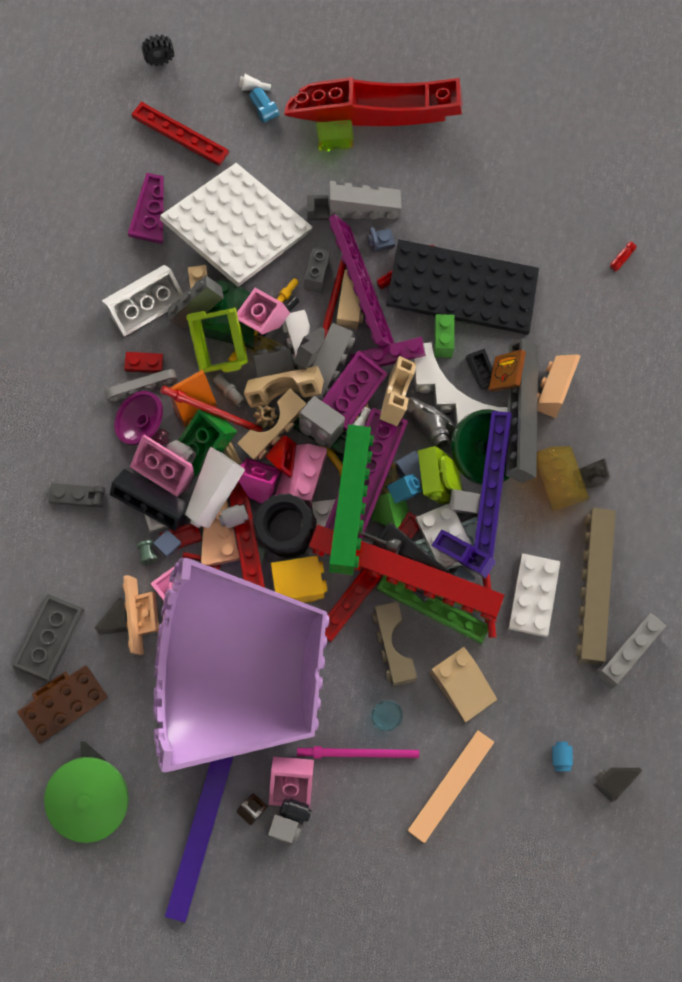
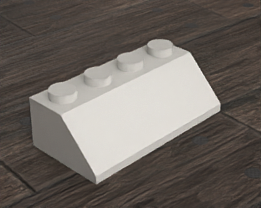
[102,265,183,337]

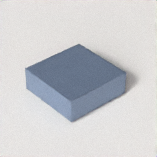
[153,530,181,558]

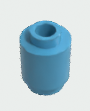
[552,742,573,772]

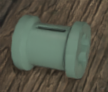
[136,540,158,565]

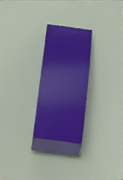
[431,529,496,578]

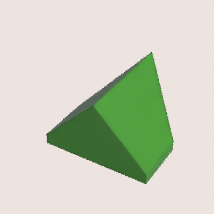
[371,493,409,528]

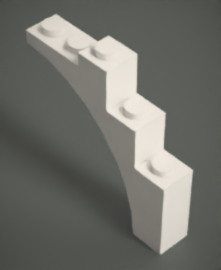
[412,343,508,426]

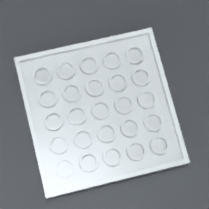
[160,163,313,287]

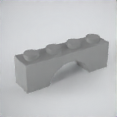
[597,613,666,688]

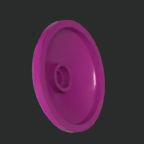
[114,391,163,445]

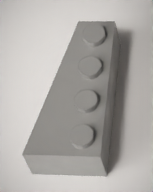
[329,181,401,219]
[310,323,355,400]

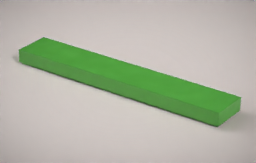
[377,577,488,645]

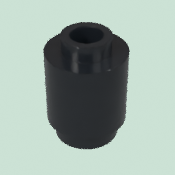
[279,798,312,825]

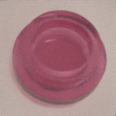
[151,428,169,445]

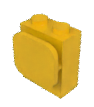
[271,556,327,603]

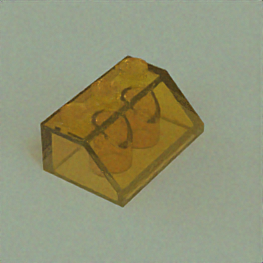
[537,446,589,511]

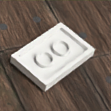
[415,503,471,568]

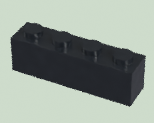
[110,469,189,531]

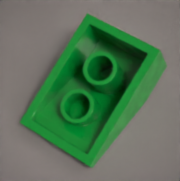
[178,409,237,476]

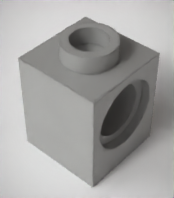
[268,815,301,845]

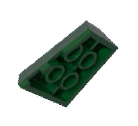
[201,279,255,349]

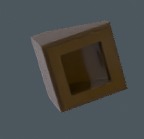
[236,793,268,825]

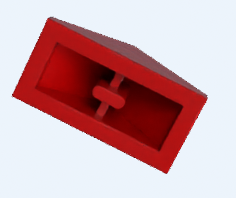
[265,435,297,478]

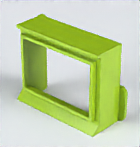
[186,307,248,373]

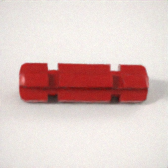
[610,242,637,272]

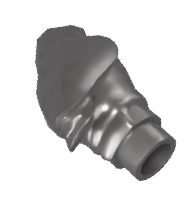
[406,397,456,449]

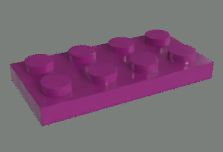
[321,351,388,431]

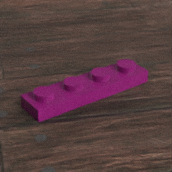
[350,336,426,367]

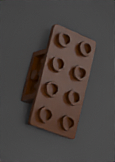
[17,665,108,744]

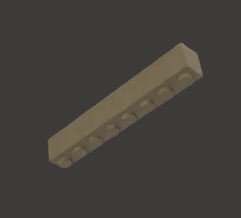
[575,508,616,666]

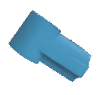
[249,87,279,123]

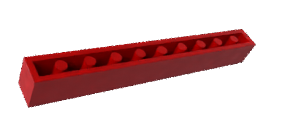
[309,524,505,621]

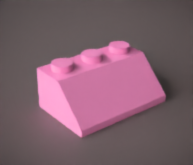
[130,435,194,496]
[275,444,327,508]

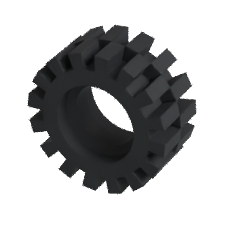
[142,34,175,66]

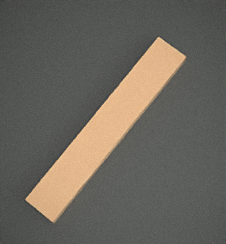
[408,730,494,843]

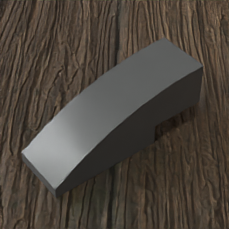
[294,327,325,370]

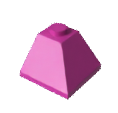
[239,457,281,504]

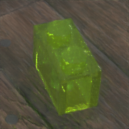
[316,120,354,151]

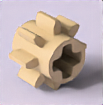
[253,405,278,428]

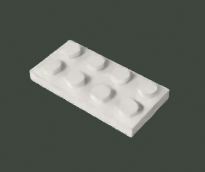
[508,553,560,637]

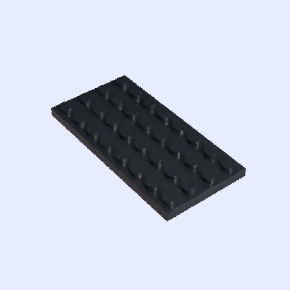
[386,239,539,335]

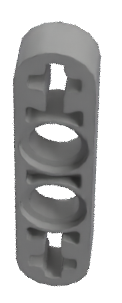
[105,369,178,403]

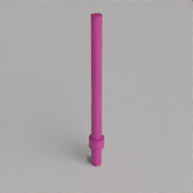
[297,746,419,759]

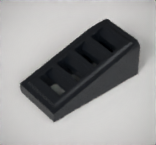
[465,349,493,390]

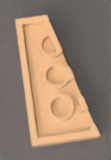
[201,500,240,566]

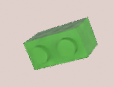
[434,314,454,358]

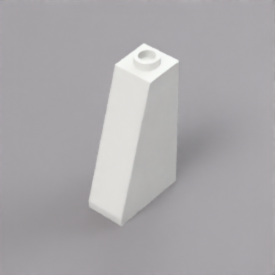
[185,447,245,529]

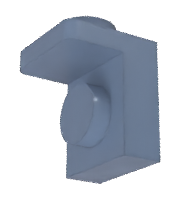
[367,228,395,252]

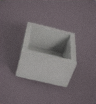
[299,396,345,449]

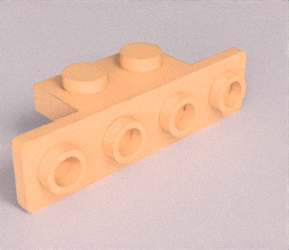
[123,575,159,655]

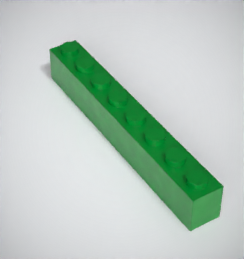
[329,424,374,575]

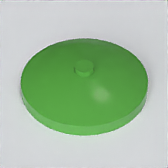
[44,757,129,843]

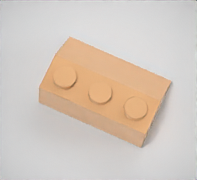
[537,354,580,418]

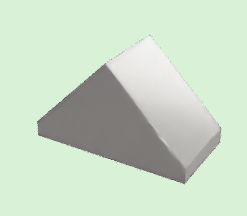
[450,490,480,515]

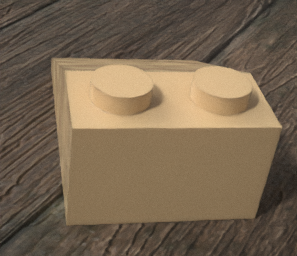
[430,647,498,723]

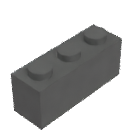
[168,275,224,332]

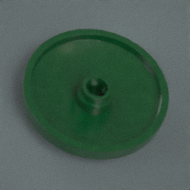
[451,409,510,485]

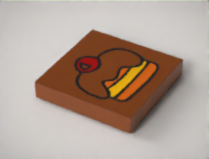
[489,349,526,392]

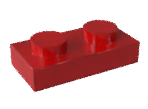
[124,352,164,373]

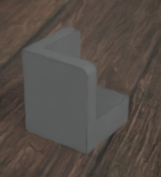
[307,195,329,220]

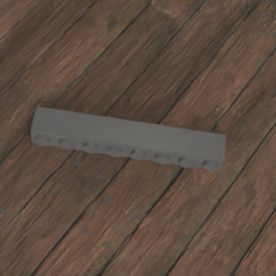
[506,338,538,483]

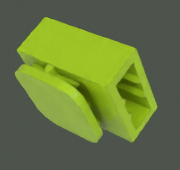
[418,446,462,504]

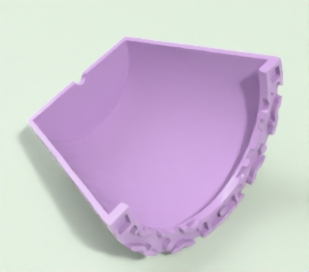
[153,558,329,772]

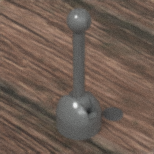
[358,530,402,554]

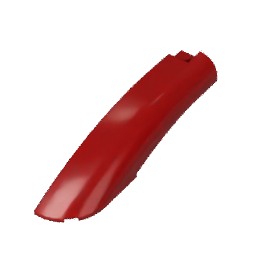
[284,77,463,126]

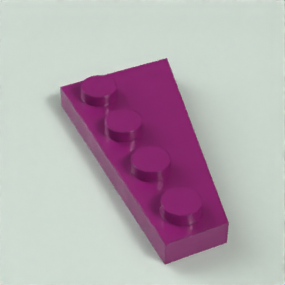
[128,173,164,244]

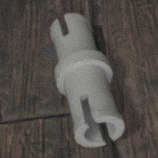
[213,374,246,408]

